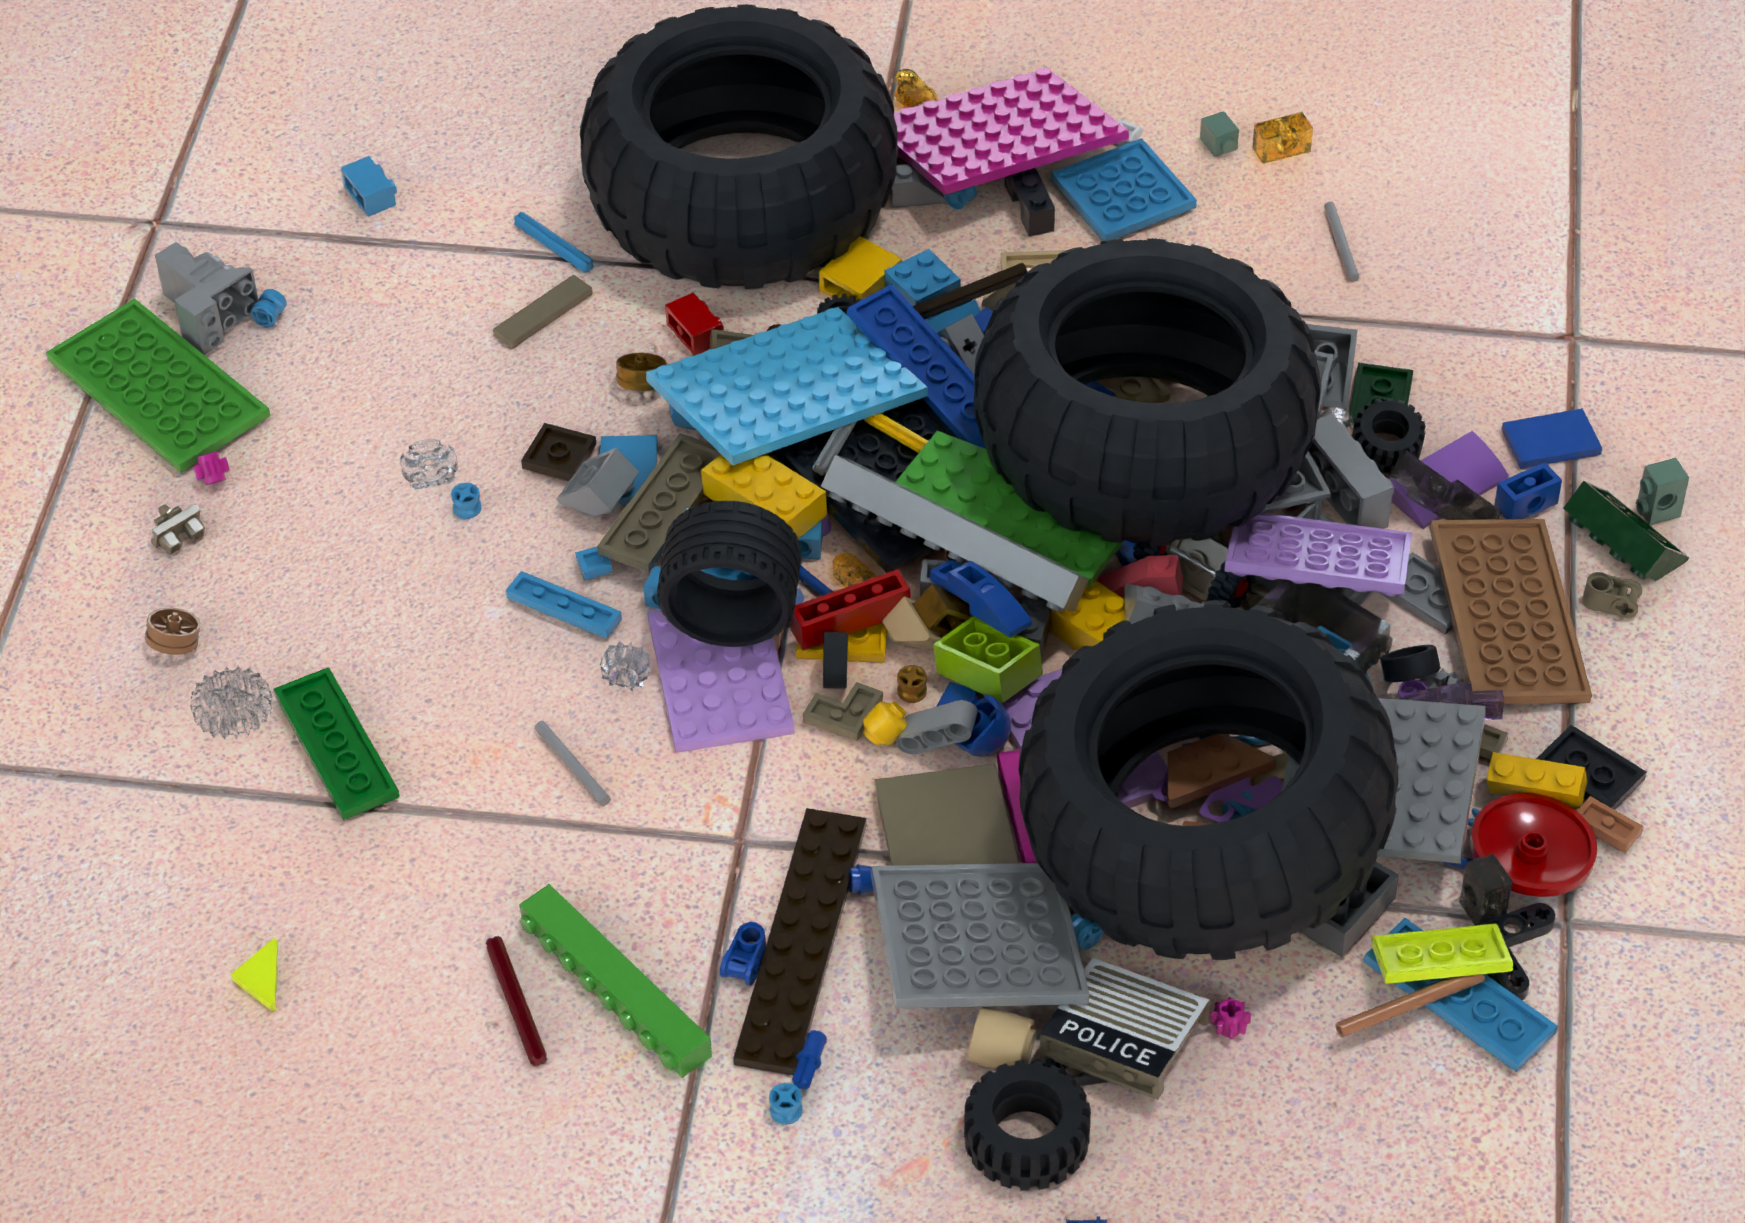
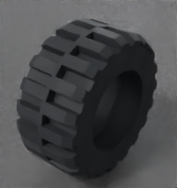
[964,1060,1091,1191]

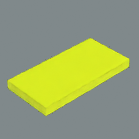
[1371,924,1513,984]

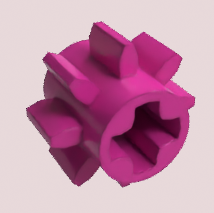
[193,452,230,485]
[1210,997,1251,1039]

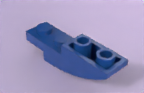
[930,559,1032,637]

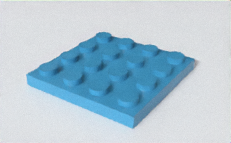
[1051,138,1197,241]

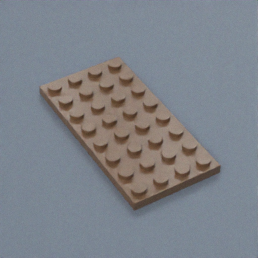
[1429,519,1592,705]

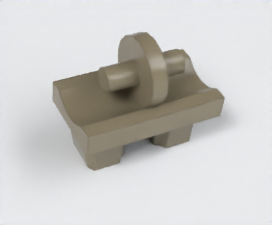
[151,504,205,555]

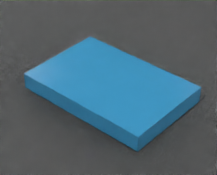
[600,435,658,504]

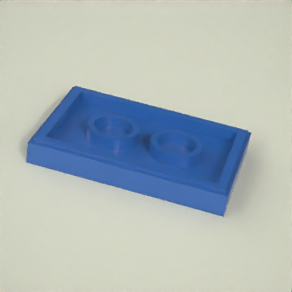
[1501,408,1602,469]

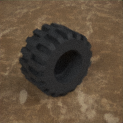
[1352,398,1426,476]

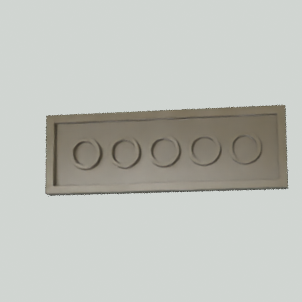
[597,433,720,573]

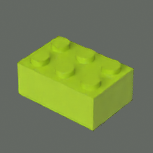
[933,616,1043,703]

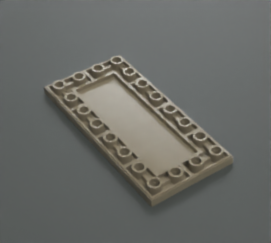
[874,763,1019,866]

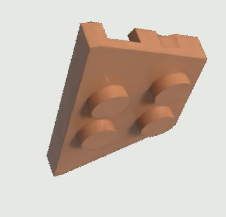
[1168,735,1276,809]

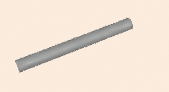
[1324,202,1359,282]
[535,721,611,806]

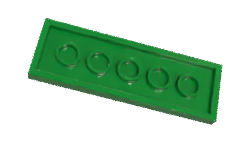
[273,667,400,820]

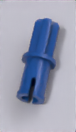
[792,1030,827,1090]

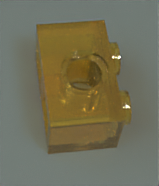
[1252,112,1313,164]

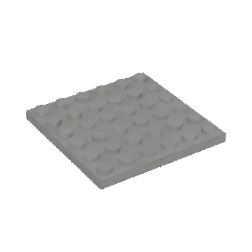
[1282,698,1486,863]
[871,863,1090,1009]

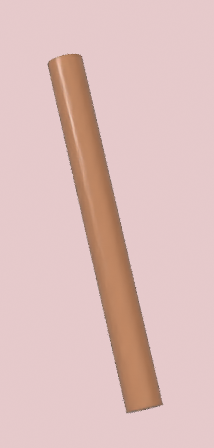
[1335,974,1485,1038]

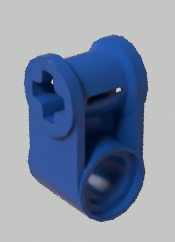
[720,922,766,986]

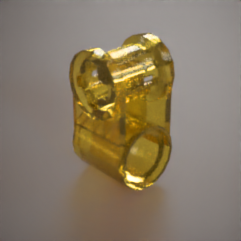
[895,69,938,107]

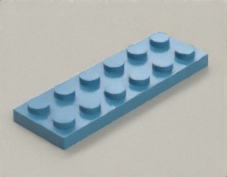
[1364,918,1558,1072]

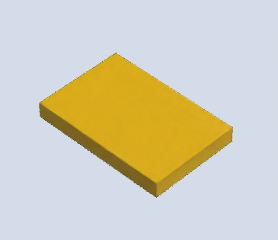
[796,623,888,663]

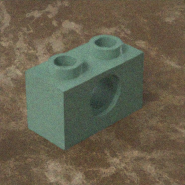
[1636,458,1689,525]

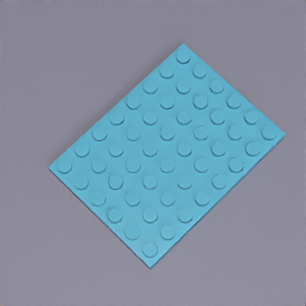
[646,307,928,465]

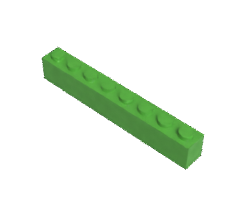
[519,884,712,1078]

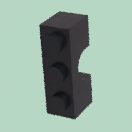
[1004,167,1055,236]

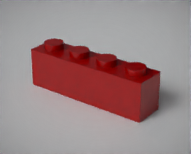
[790,569,911,651]

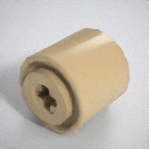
[968,1006,1036,1069]

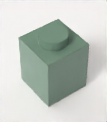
[1200,111,1239,157]

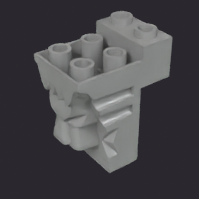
[155,242,259,355]

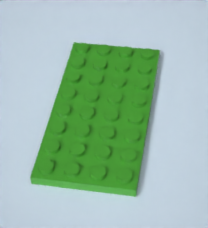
[46,298,271,473]
[896,431,1125,588]

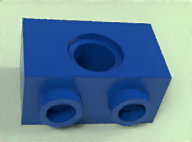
[1494,462,1562,519]

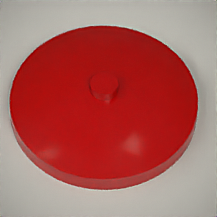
[1470,793,1597,897]

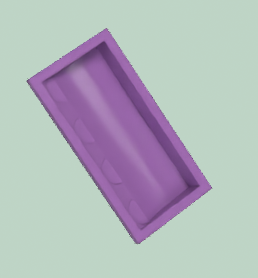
[1389,431,1509,529]

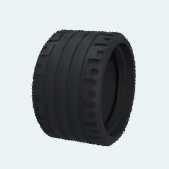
[657,501,801,647]

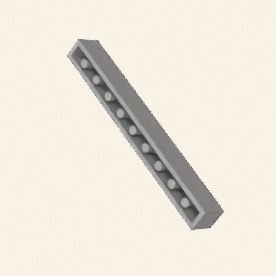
[821,455,1089,613]

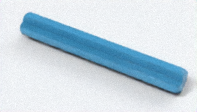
[514,212,594,273]

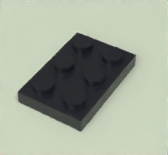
[1536,725,1647,810]

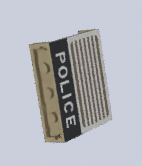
[1040,958,1209,1100]

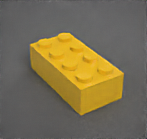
[701,454,827,539]
[1050,581,1125,650]

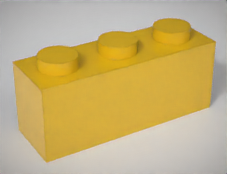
[1486,752,1588,808]

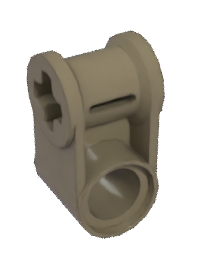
[1582,572,1642,618]

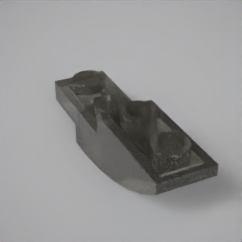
[1390,451,1502,520]

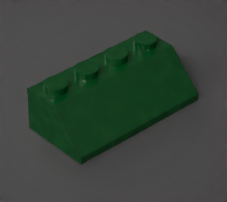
[1563,481,1690,581]

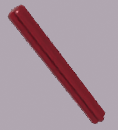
[486,936,547,1066]

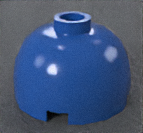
[955,694,1011,757]

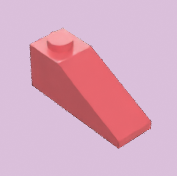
[1096,555,1184,599]

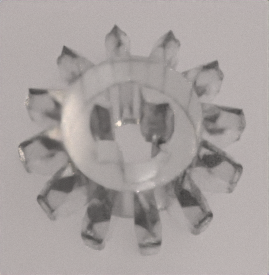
[600,641,651,691]

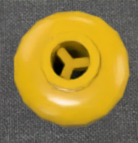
[863,701,907,747]

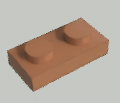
[1577,796,1644,853]

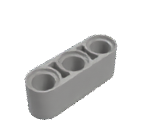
[896,700,978,755]

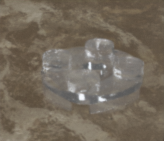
[400,439,458,490]

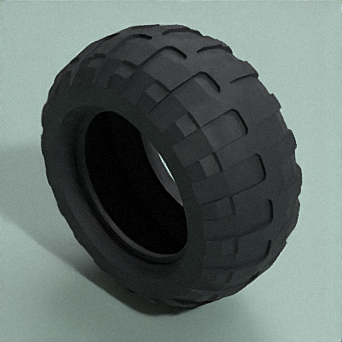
[580,4,898,289]
[973,238,1322,546]
[1018,600,1399,960]

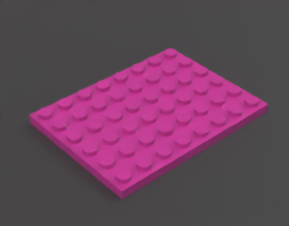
[894,68,1129,195]

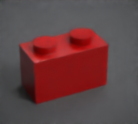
[665,292,724,356]

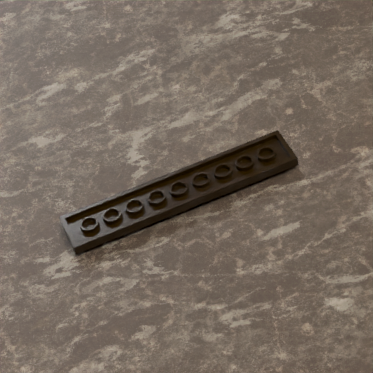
[733,808,867,1076]

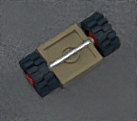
[1133,537,1256,608]

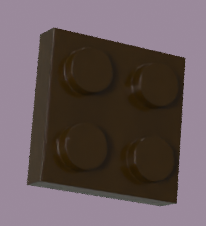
[521,423,597,481]

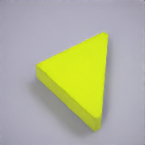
[231,938,279,1012]

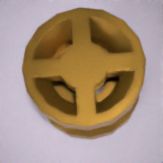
[897,665,927,703]

